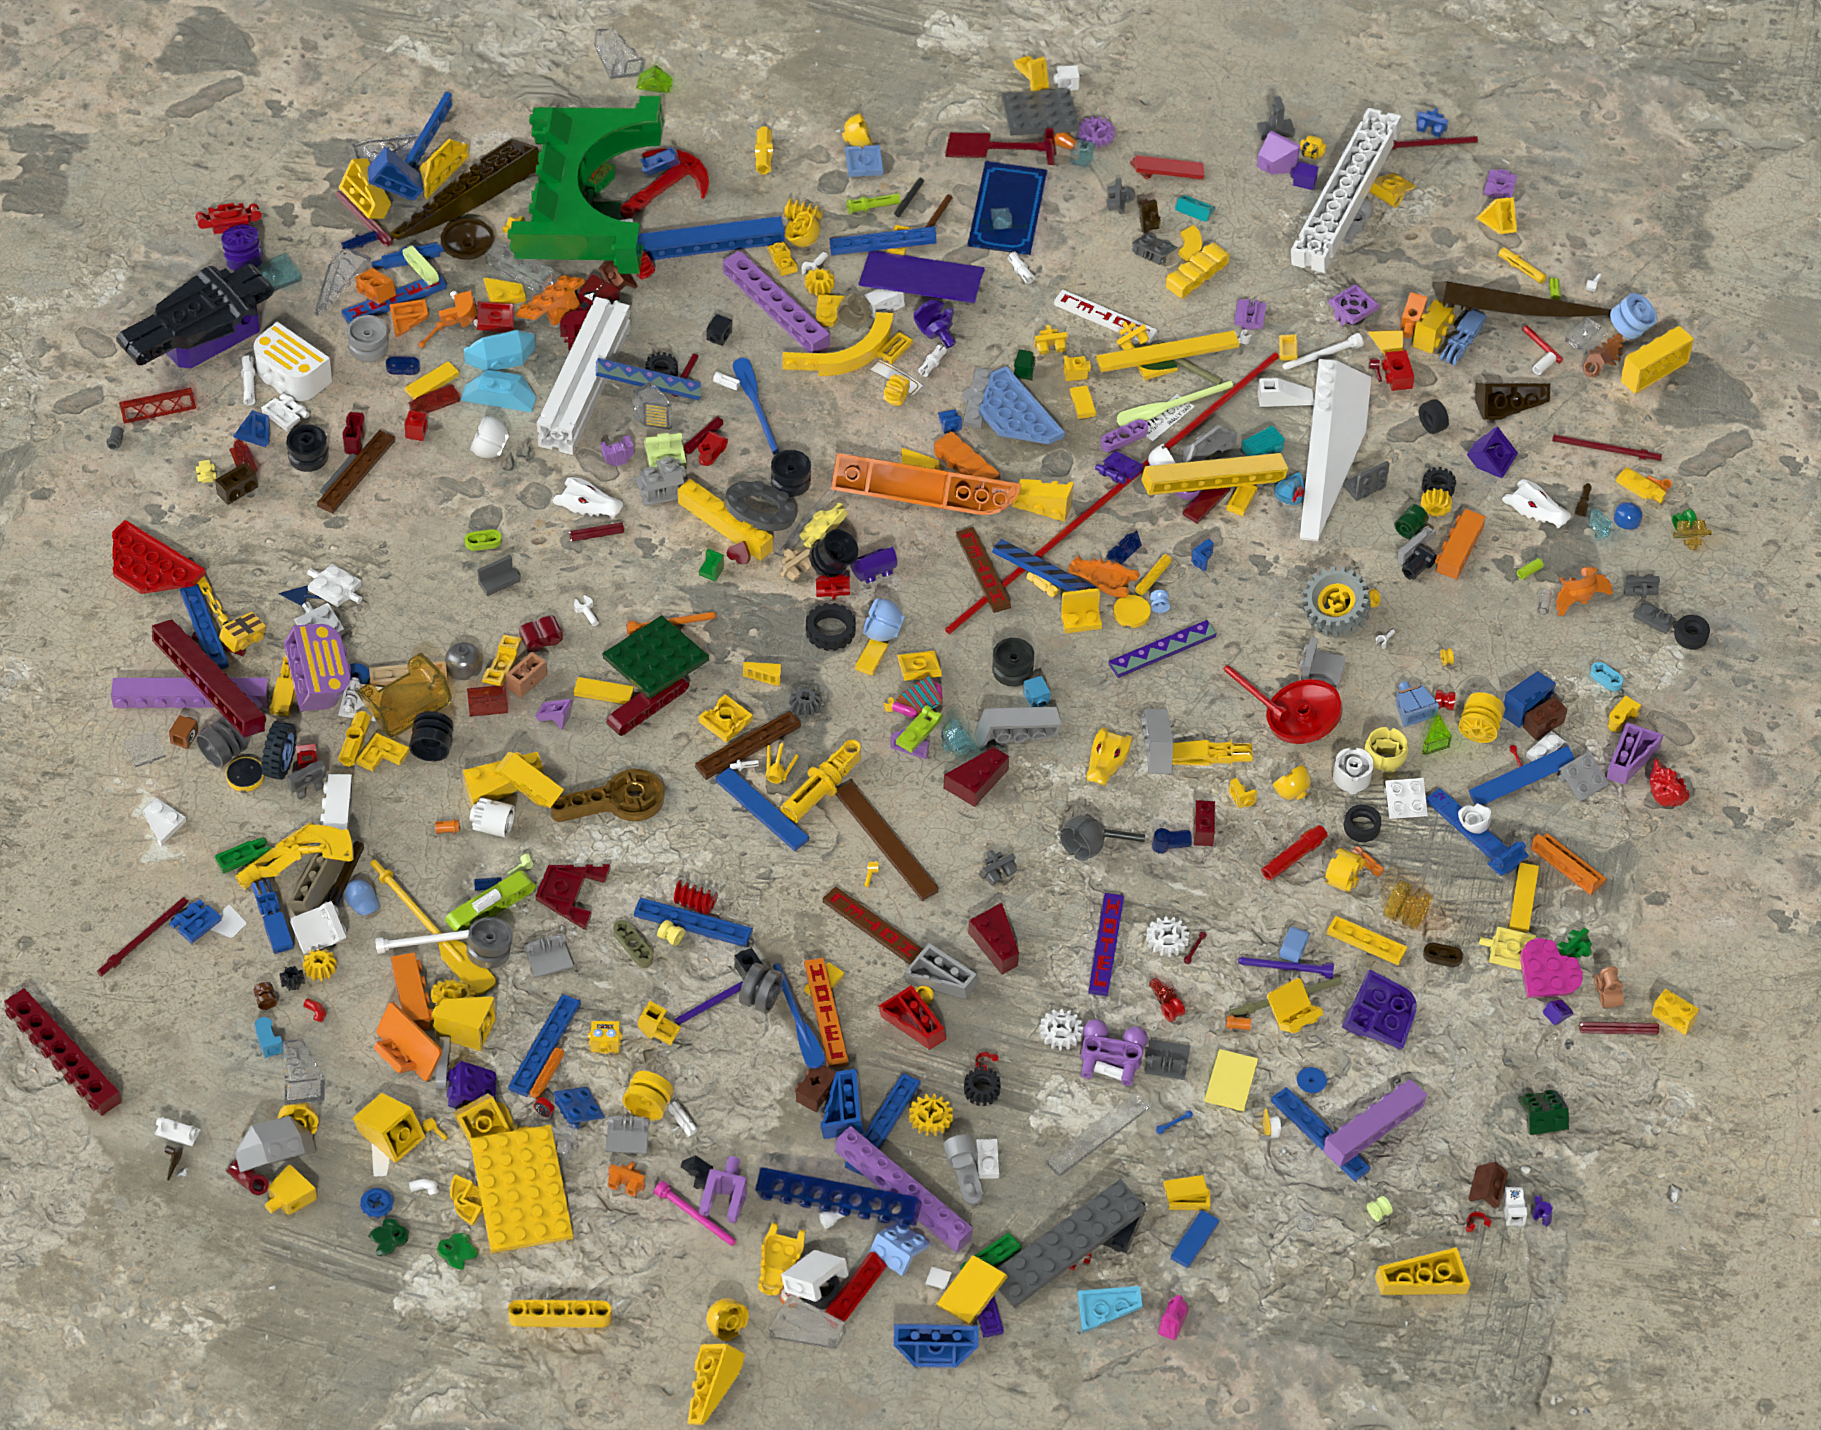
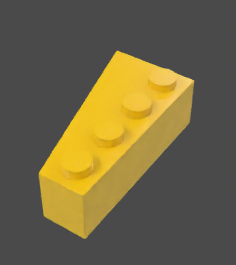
[463,751,543,807]
[1375,1247,1471,1295]

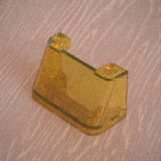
[357,652,452,737]

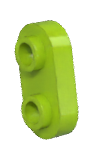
[464,529,502,551]

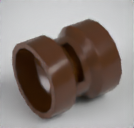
[253,982,278,1010]

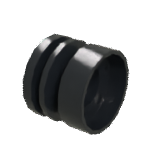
[809,529,859,578]
[409,711,454,762]

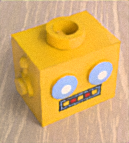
[588,1021,623,1054]

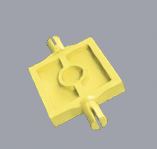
[799,503,848,548]
[1479,927,1536,970]

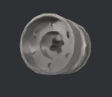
[196,716,247,768]

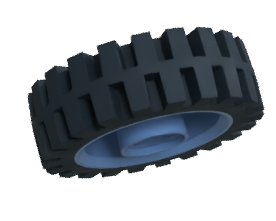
[262,720,297,780]

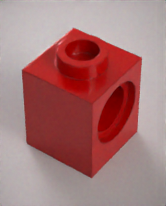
[404,410,428,441]

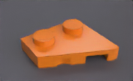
[390,299,428,337]

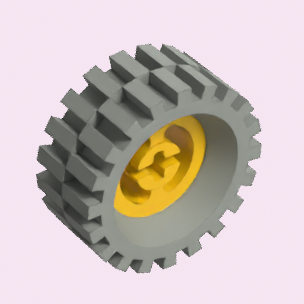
[1302,566,1371,638]

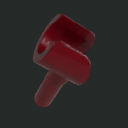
[1369,358,1383,382]

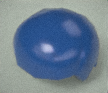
[1614,502,1643,530]

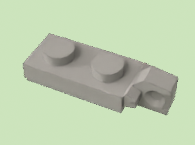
[1398,525,1436,567]

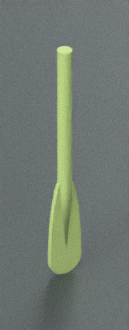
[1117,381,1233,427]

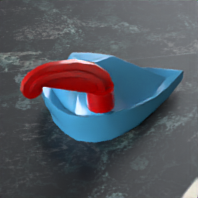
[1274,472,1305,505]

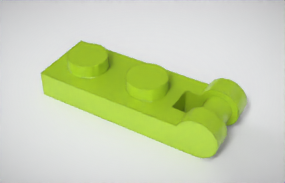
[896,705,943,753]

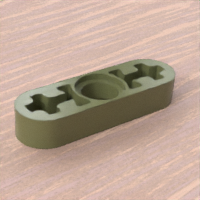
[613,920,653,968]

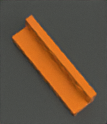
[1531,833,1607,895]

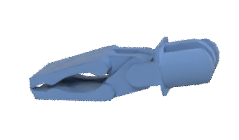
[1440,310,1487,366]

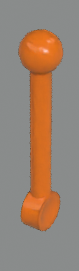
[418,322,443,348]

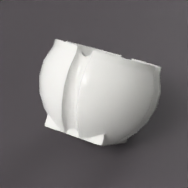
[470,416,509,458]

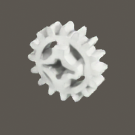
[1146,916,1189,957]
[1039,1009,1083,1050]

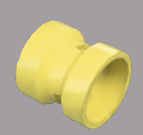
[657,919,685,946]

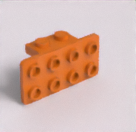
[515,275,585,326]
[374,1002,442,1081]

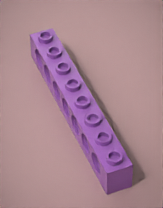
[723,250,830,353]
[835,1126,973,1253]

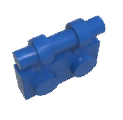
[169,899,222,944]

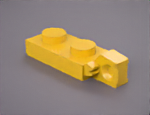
[1616,467,1666,504]

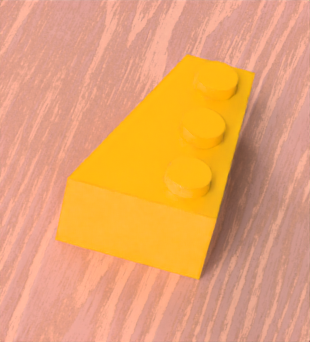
[1412,299,1456,354]
[494,752,564,808]

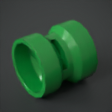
[1672,509,1698,532]

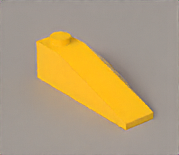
[688,1344,746,1425]

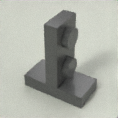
[1257,96,1295,140]

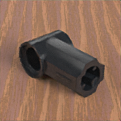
[1402,545,1437,580]

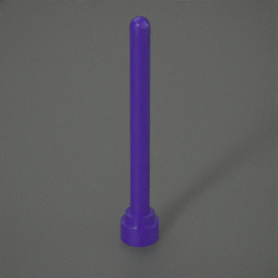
[1238,957,1334,979]

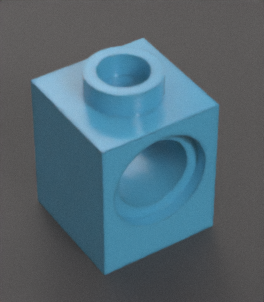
[1023,676,1051,707]

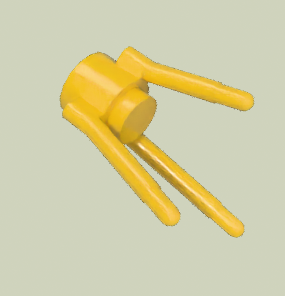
[765,743,799,784]

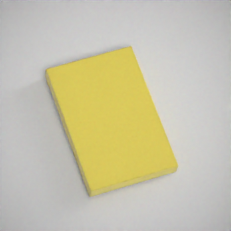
[1205,1049,1258,1111]

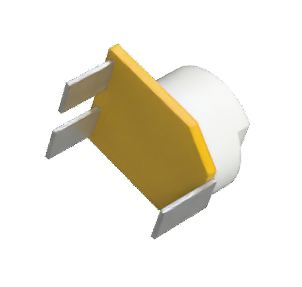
[1253,1108,1281,1141]

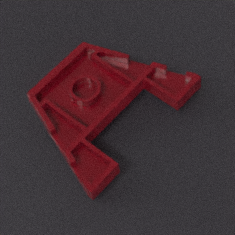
[536,864,611,930]

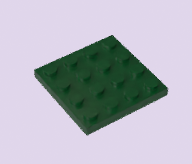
[602,615,709,699]

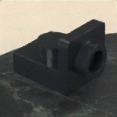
[680,1155,713,1189]

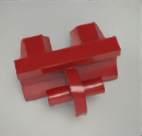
[816,574,850,600]

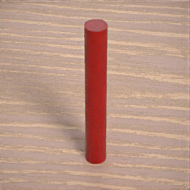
[1522,325,1563,364]

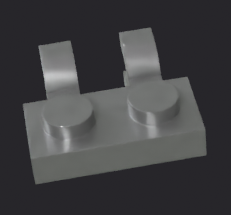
[287,760,326,800]

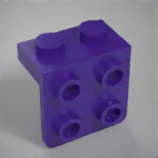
[447,1061,496,1109]

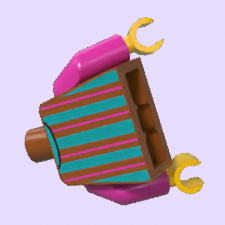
[883,675,943,721]

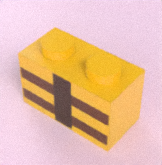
[219,611,266,653]

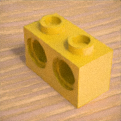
[1651,988,1700,1035]

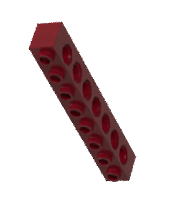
[4,988,122,1116]

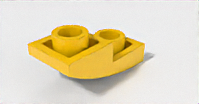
[767,242,798,276]

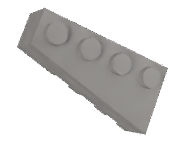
[975,706,1062,751]

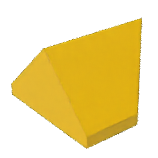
[1476,197,1517,234]
[1368,329,1403,357]

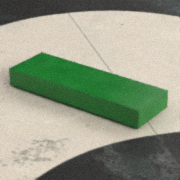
[960,1232,1022,1270]

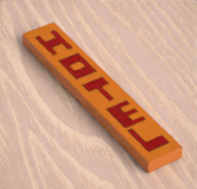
[804,958,848,1068]

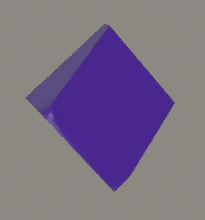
[1543,999,1574,1025]

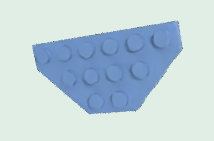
[979,366,1065,444]

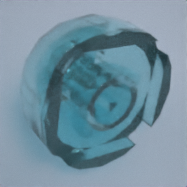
[941,718,977,756]

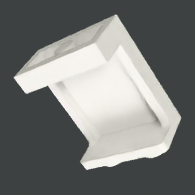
[781,1250,849,1301]

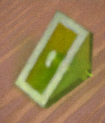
[636,65,673,93]
[1422,715,1452,755]

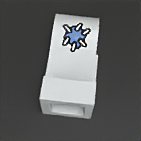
[1504,1187,1527,1226]

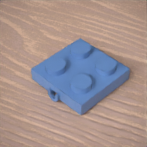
[845,145,883,177]

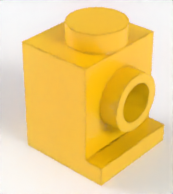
[1063,355,1091,381]

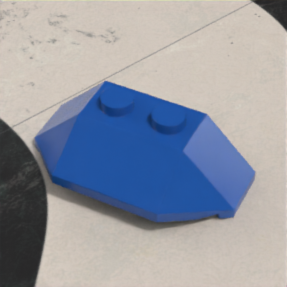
[894,1323,979,1368]

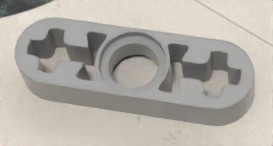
[436,1037,451,1089]

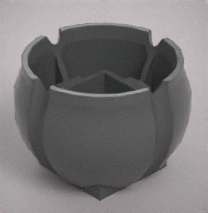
[1059,813,1105,861]

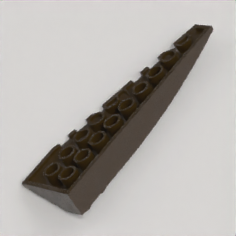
[1432,281,1612,317]

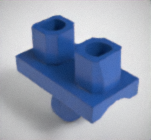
[1417,107,1448,138]

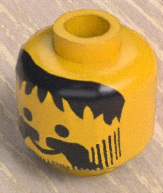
[1300,135,1326,160]

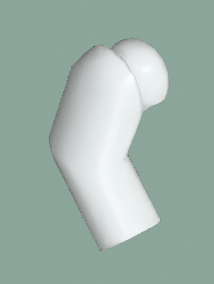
[409,1178,439,1195]

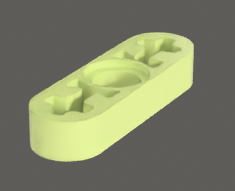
[403,246,439,286]

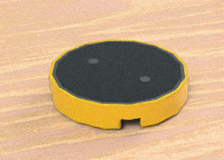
[226,757,264,792]

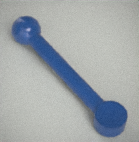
[1156,1110,1193,1134]

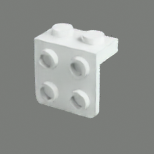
[290,901,347,955]

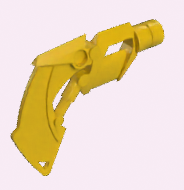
[235,822,353,890]

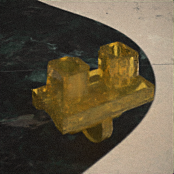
[1673,520,1712,550]

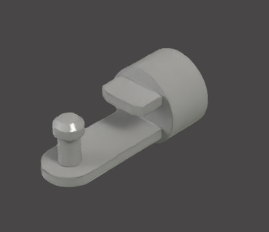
[943,1134,983,1205]

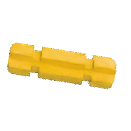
[1026,572,1059,597]

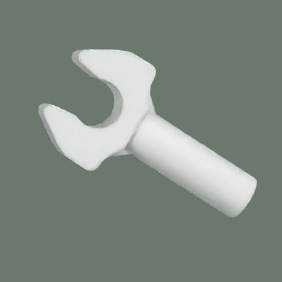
[802,252,828,275]
[574,595,599,626]

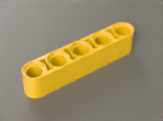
[508,1300,612,1328]

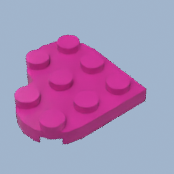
[1520,938,1583,998]

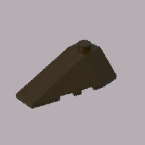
[1475,382,1551,420]

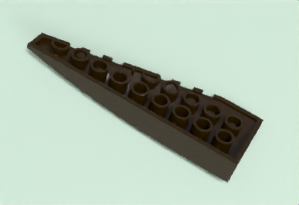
[389,138,539,240]

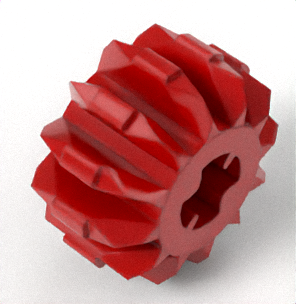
[636,251,655,280]

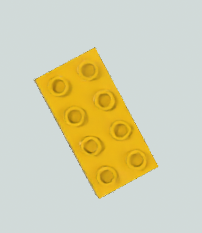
[1620,326,1694,394]

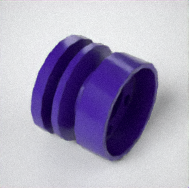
[221,225,263,271]

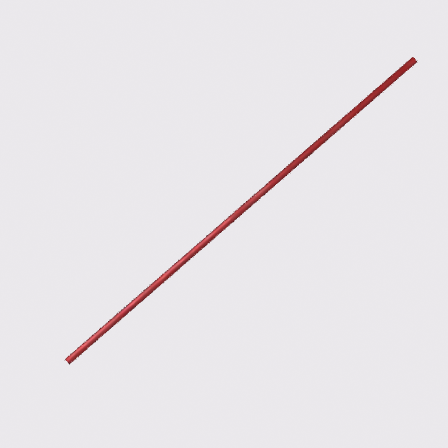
[945,352,1279,634]

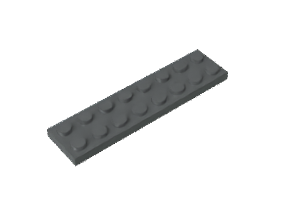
[998,1179,1146,1308]

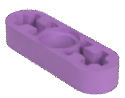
[1101,419,1148,452]

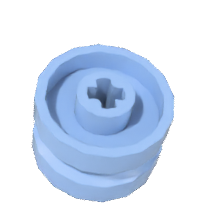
[1610,293,1657,340]

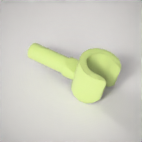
[508,854,533,876]

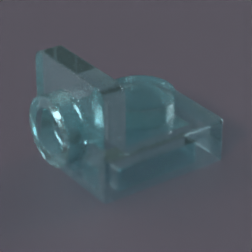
[991,208,1012,229]
[1589,508,1612,542]

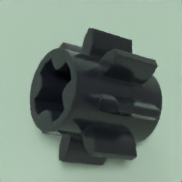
[279,966,305,991]

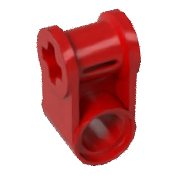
[698,431,728,466]

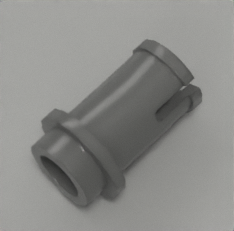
[106,426,124,450]

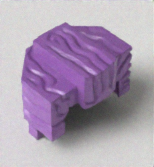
[600,435,634,466]

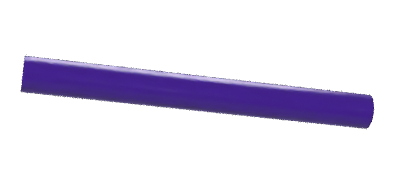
[674,981,743,1025]

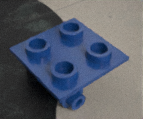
[553,1087,605,1130]

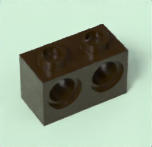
[215,462,258,505]

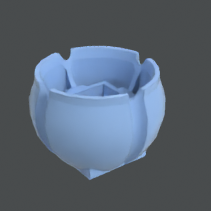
[863,598,905,642]

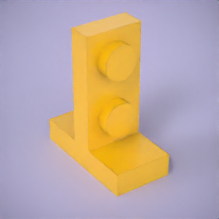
[1014,55,1049,91]

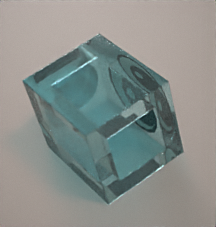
[1070,140,1094,168]

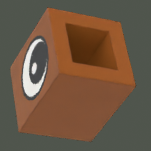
[169,715,198,749]

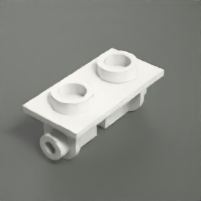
[154,1116,201,1146]

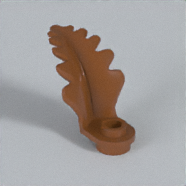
[1583,333,1624,377]

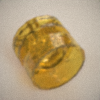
[1383,879,1432,931]

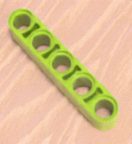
[445,870,536,932]

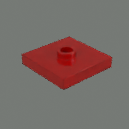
[477,301,514,332]

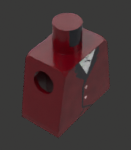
[577,273,620,311]

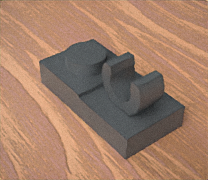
[1633,601,1676,634]

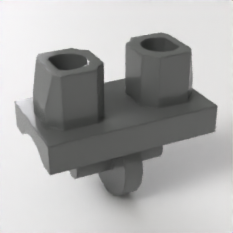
[1106,179,1136,214]
[1624,574,1660,599]
[979,850,1017,885]

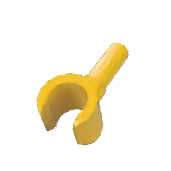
[864,861,878,888]
[422,1118,448,1141]

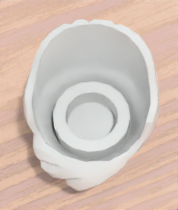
[1458,804,1492,834]

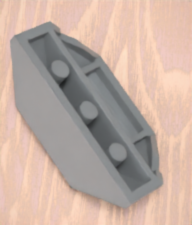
[1182,425,1237,463]
[235,1116,316,1172]

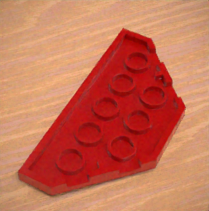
[112,520,207,594]

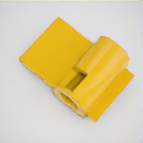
[1369,172,1416,208]

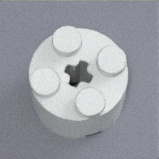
[1333,748,1373,794]

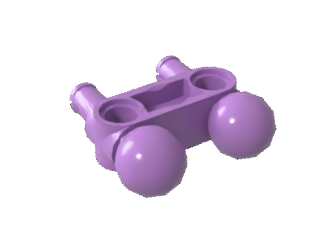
[1081,1019,1148,1086]

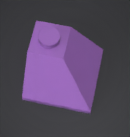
[1257,131,1300,175]

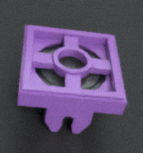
[1329,284,1380,326]

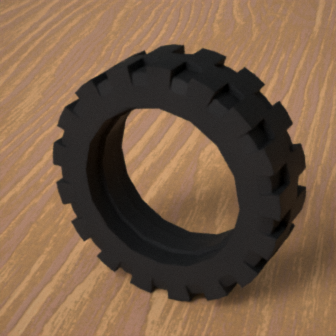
[806,603,856,651]

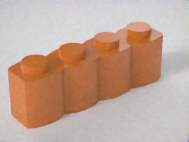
[934,432,1000,480]

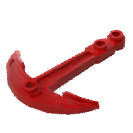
[621,148,709,219]

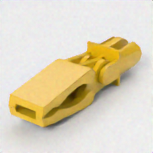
[270,655,296,717]
[1172,739,1253,766]

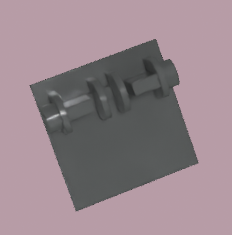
[1132,233,1178,265]
[1145,1039,1191,1080]

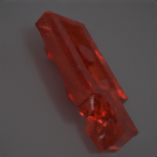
[409,384,460,413]

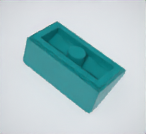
[1175,195,1215,222]

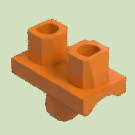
[608,1161,646,1197]

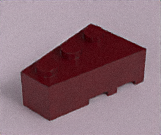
[943,747,1009,807]
[968,902,1019,975]

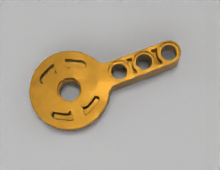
[550,769,664,822]

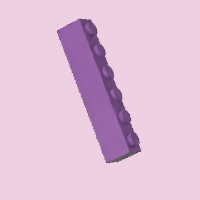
[1323,1079,1427,1167]

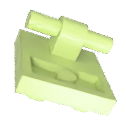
[644,433,687,468]

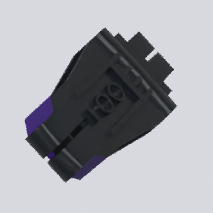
[116,264,274,369]

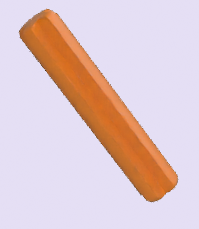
[530,1047,564,1099]

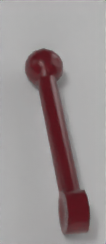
[1184,931,1207,965]

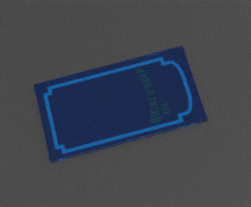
[967,161,1048,255]

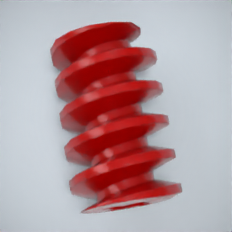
[674,879,718,915]

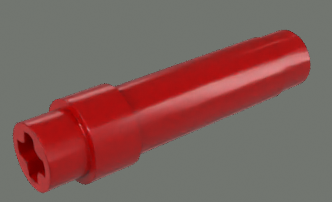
[1261,825,1328,881]

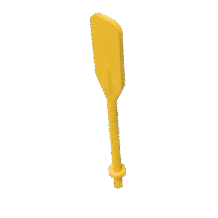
[370,859,496,995]

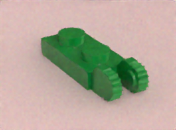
[214,837,272,874]

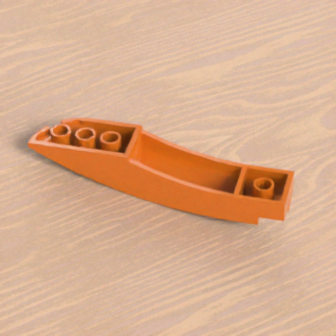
[831,453,1021,515]

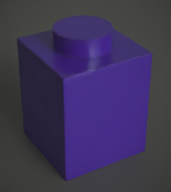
[1291,162,1319,191]

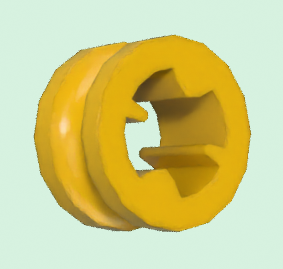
[1440,648,1454,666]

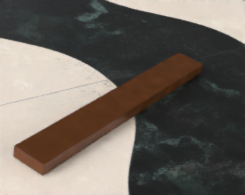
[835,782,938,901]

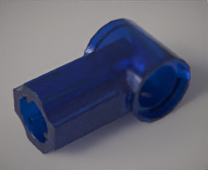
[1152,828,1192,854]

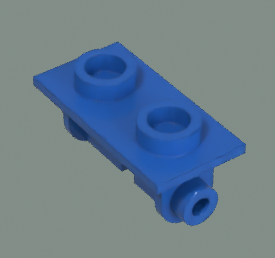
[1487,841,1529,876]

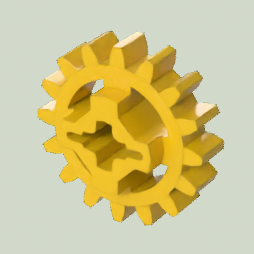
[431,979,475,1006]
[909,1094,953,1136]

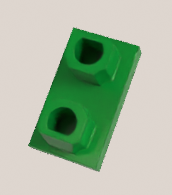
[1557,928,1592,958]

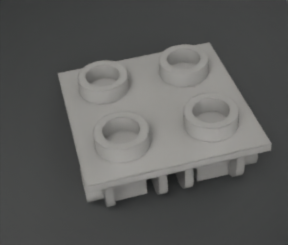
[635,477,679,506]
[1558,751,1609,802]
[523,933,574,978]
[605,1114,650,1154]

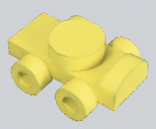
[195,460,217,483]

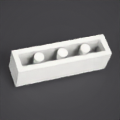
[321,774,353,830]

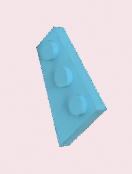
[1077,1286,1142,1333]

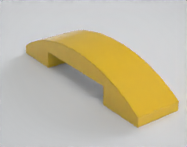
[482,634,522,686]

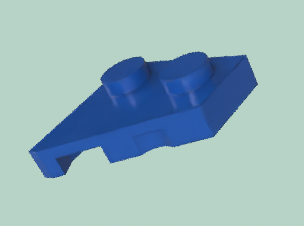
[233,410,269,448]

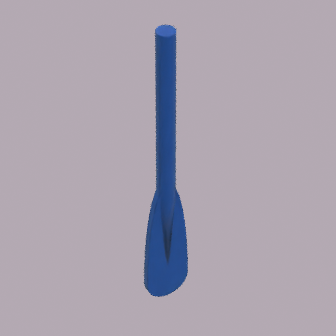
[732,358,779,454]
[773,963,825,1069]

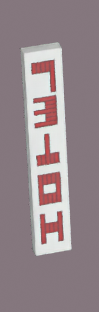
[1054,289,1157,345]

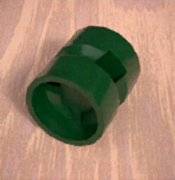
[1394,504,1429,539]

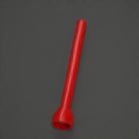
[1224,665,1291,723]

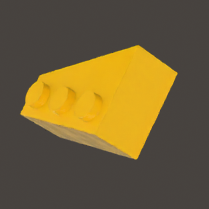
[339,159,391,219]
[1012,479,1074,522]

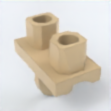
[779,549,813,582]

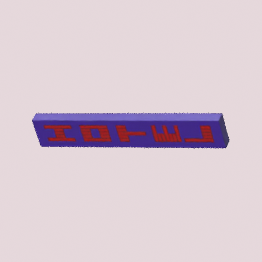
[1088,893,1124,996]

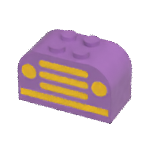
[284,624,351,711]

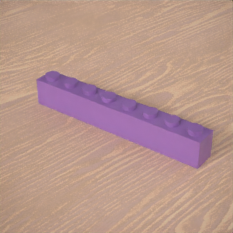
[111,678,269,708]

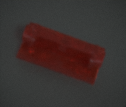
[229,439,258,472]

